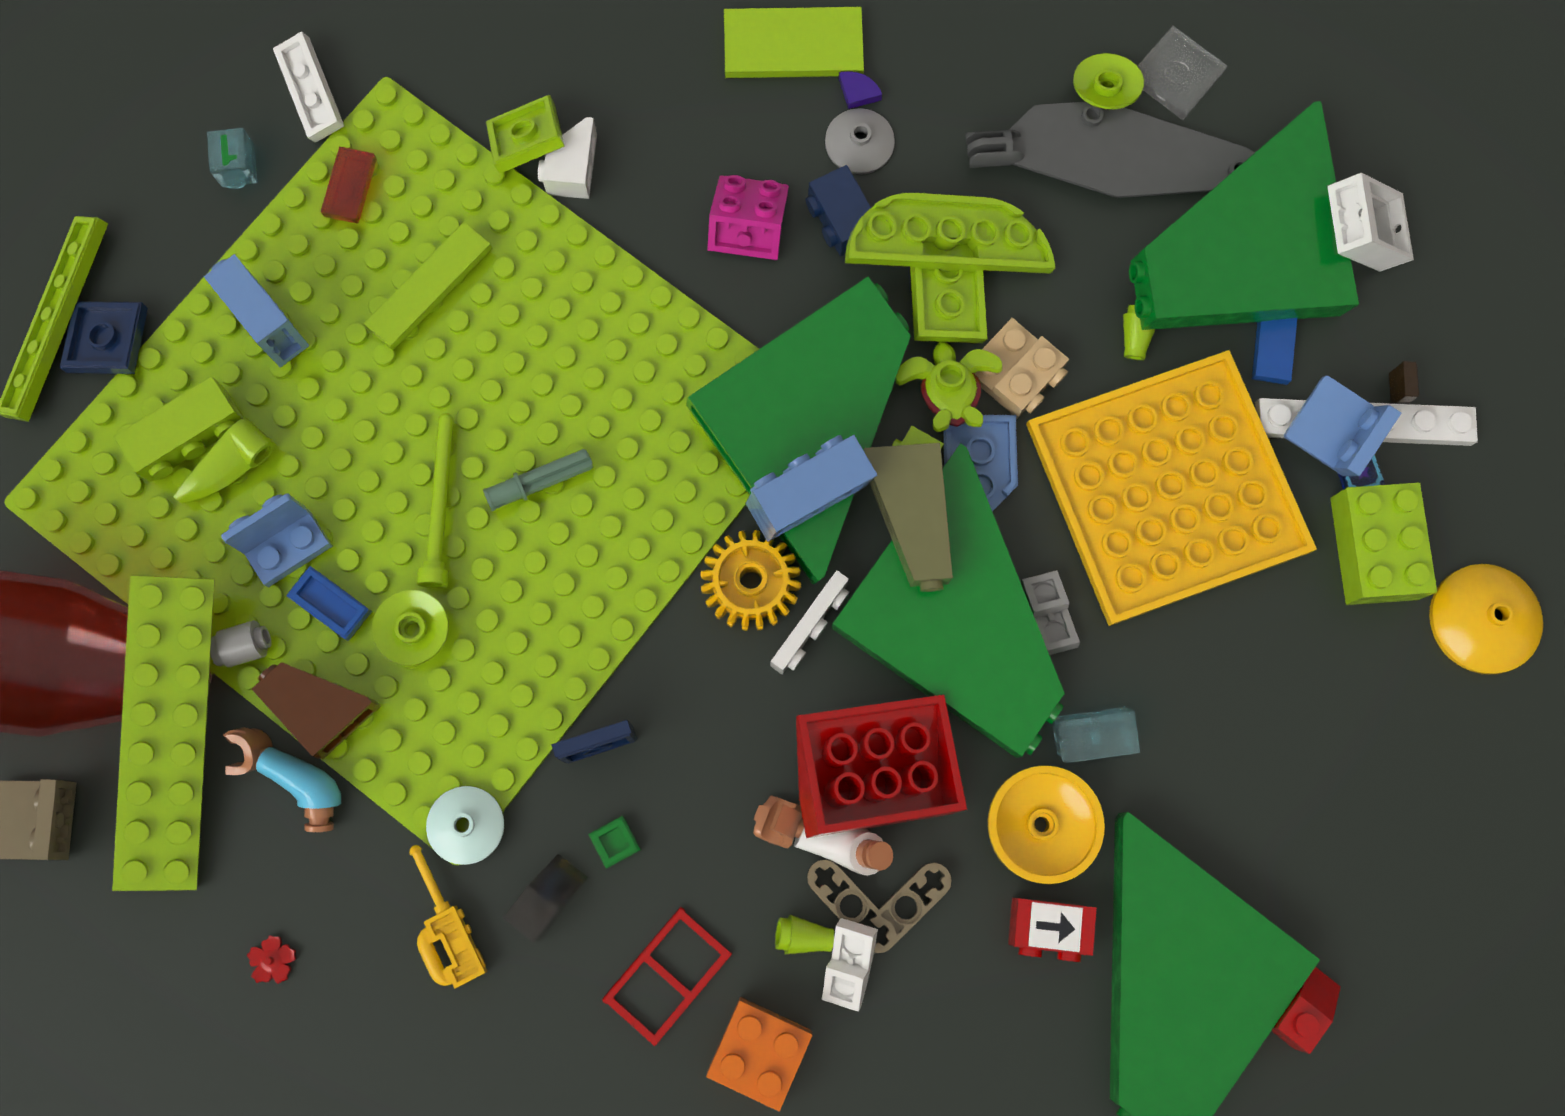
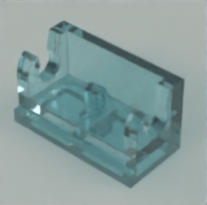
[1052,707,1140,763]

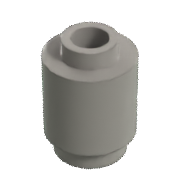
[211,620,271,667]

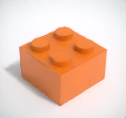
[706,997,813,1112]

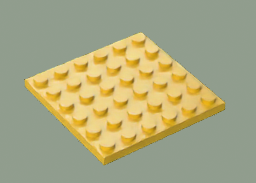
[1026,350,1317,626]

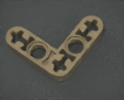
[807,860,952,953]

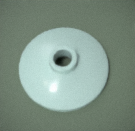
[426,786,504,865]

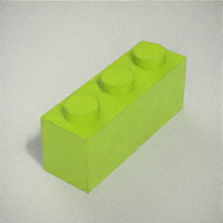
[113,376,243,482]

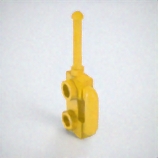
[409,845,488,989]

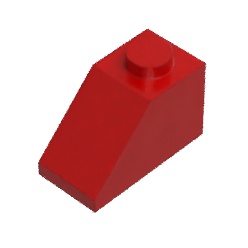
[1272,967,1341,1054]

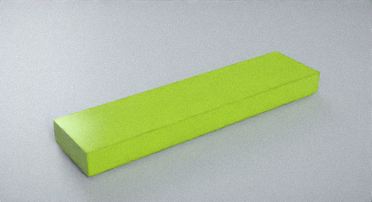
[363,221,493,350]

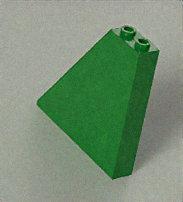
[1129,101,1359,330]
[686,276,911,585]
[831,443,1065,758]
[1110,812,1320,1116]

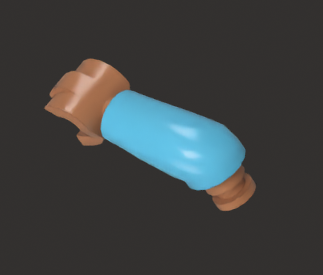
[223,727,341,832]

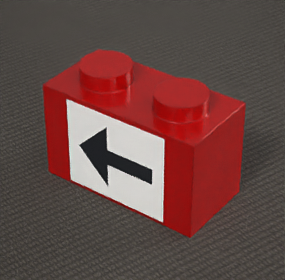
[1008,898,1097,962]

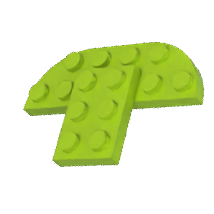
[845,193,1056,343]

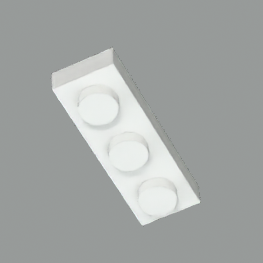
[273,31,344,143]
[770,570,850,675]

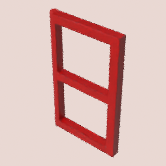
[602,907,732,1046]

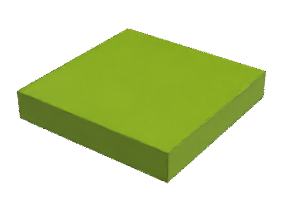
[486,95,565,174]

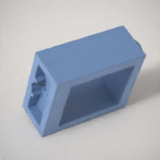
[203,254,309,367]

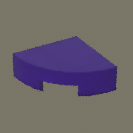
[838,71,882,109]

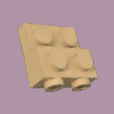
[975,318,1069,419]

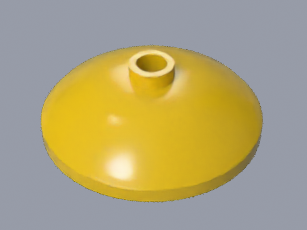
[1429,564,1543,674]
[988,766,1105,884]

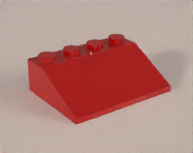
[796,695,967,838]

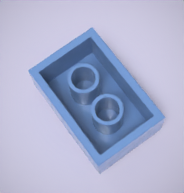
[745,435,877,542]

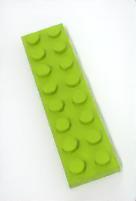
[112,575,215,891]

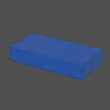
[1252,318,1297,385]
[286,566,372,641]

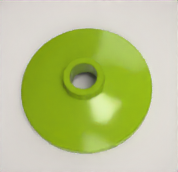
[1073,53,1144,109]
[371,590,449,665]

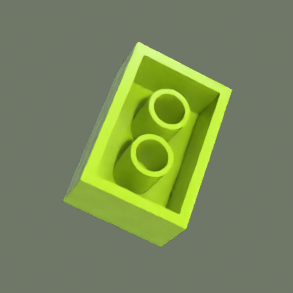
[1330,483,1437,605]

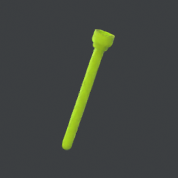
[417,413,453,588]

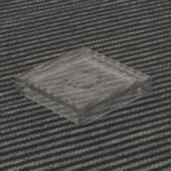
[1138,26,1228,120]

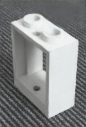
[1327,173,1414,272]

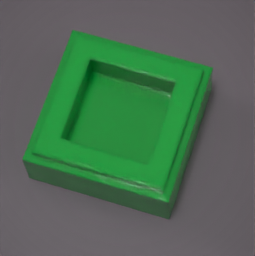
[588,816,641,869]

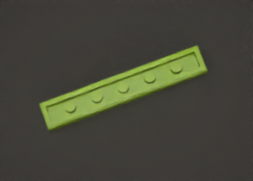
[0,216,108,422]

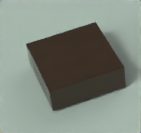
[1389,361,1419,404]

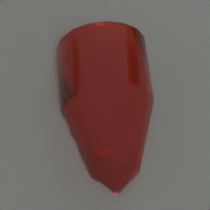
[0,570,213,737]

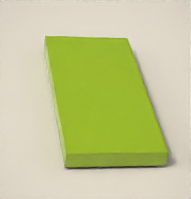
[724,7,864,78]

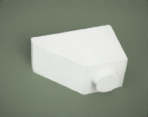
[538,117,597,199]

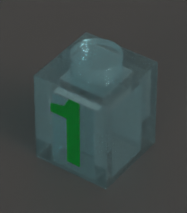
[207,128,257,189]

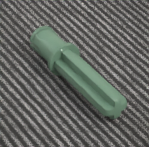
[483,449,593,511]

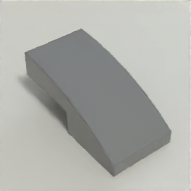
[1021,570,1080,655]

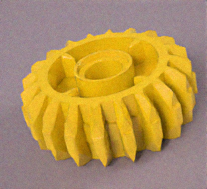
[700,530,801,631]

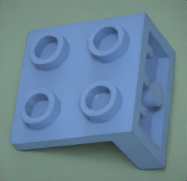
[1284,376,1402,476]
[221,493,333,588]

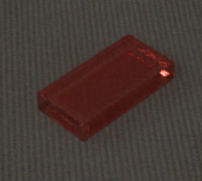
[320,146,377,224]

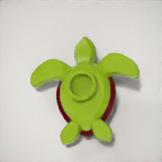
[895,342,1003,432]

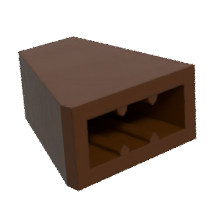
[252,662,381,759]

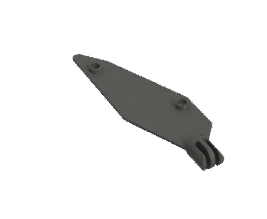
[965,102,1255,198]

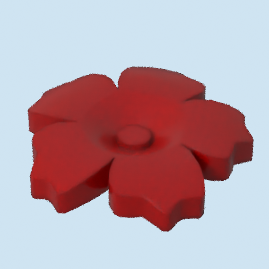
[247,935,297,984]

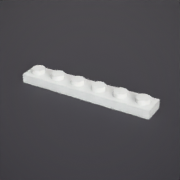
[1255,398,1478,446]

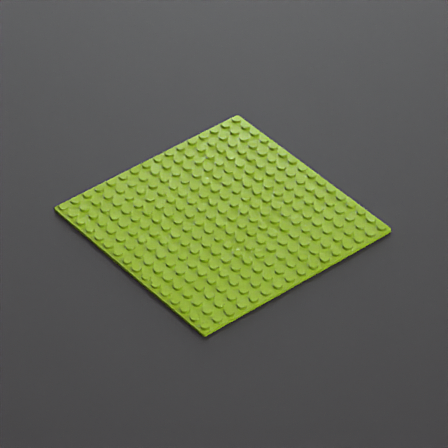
[4,77,759,865]

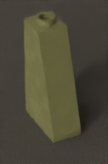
[863,443,953,592]

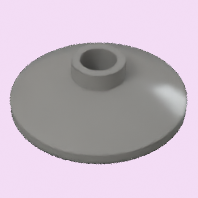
[825,108,895,175]

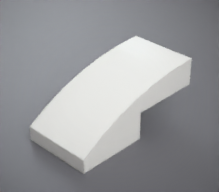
[822,918,878,1012]

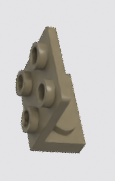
[0,779,77,860]

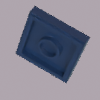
[60,301,148,374]
[551,720,637,764]

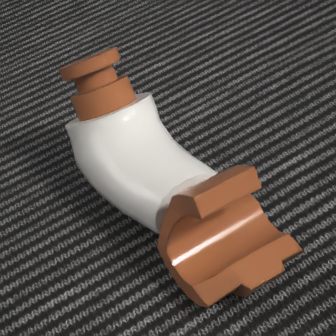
[753,795,893,876]

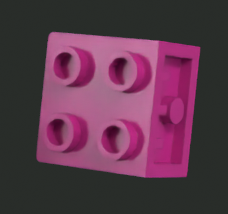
[707,175,789,260]

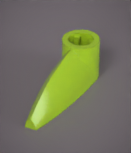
[173,418,275,504]

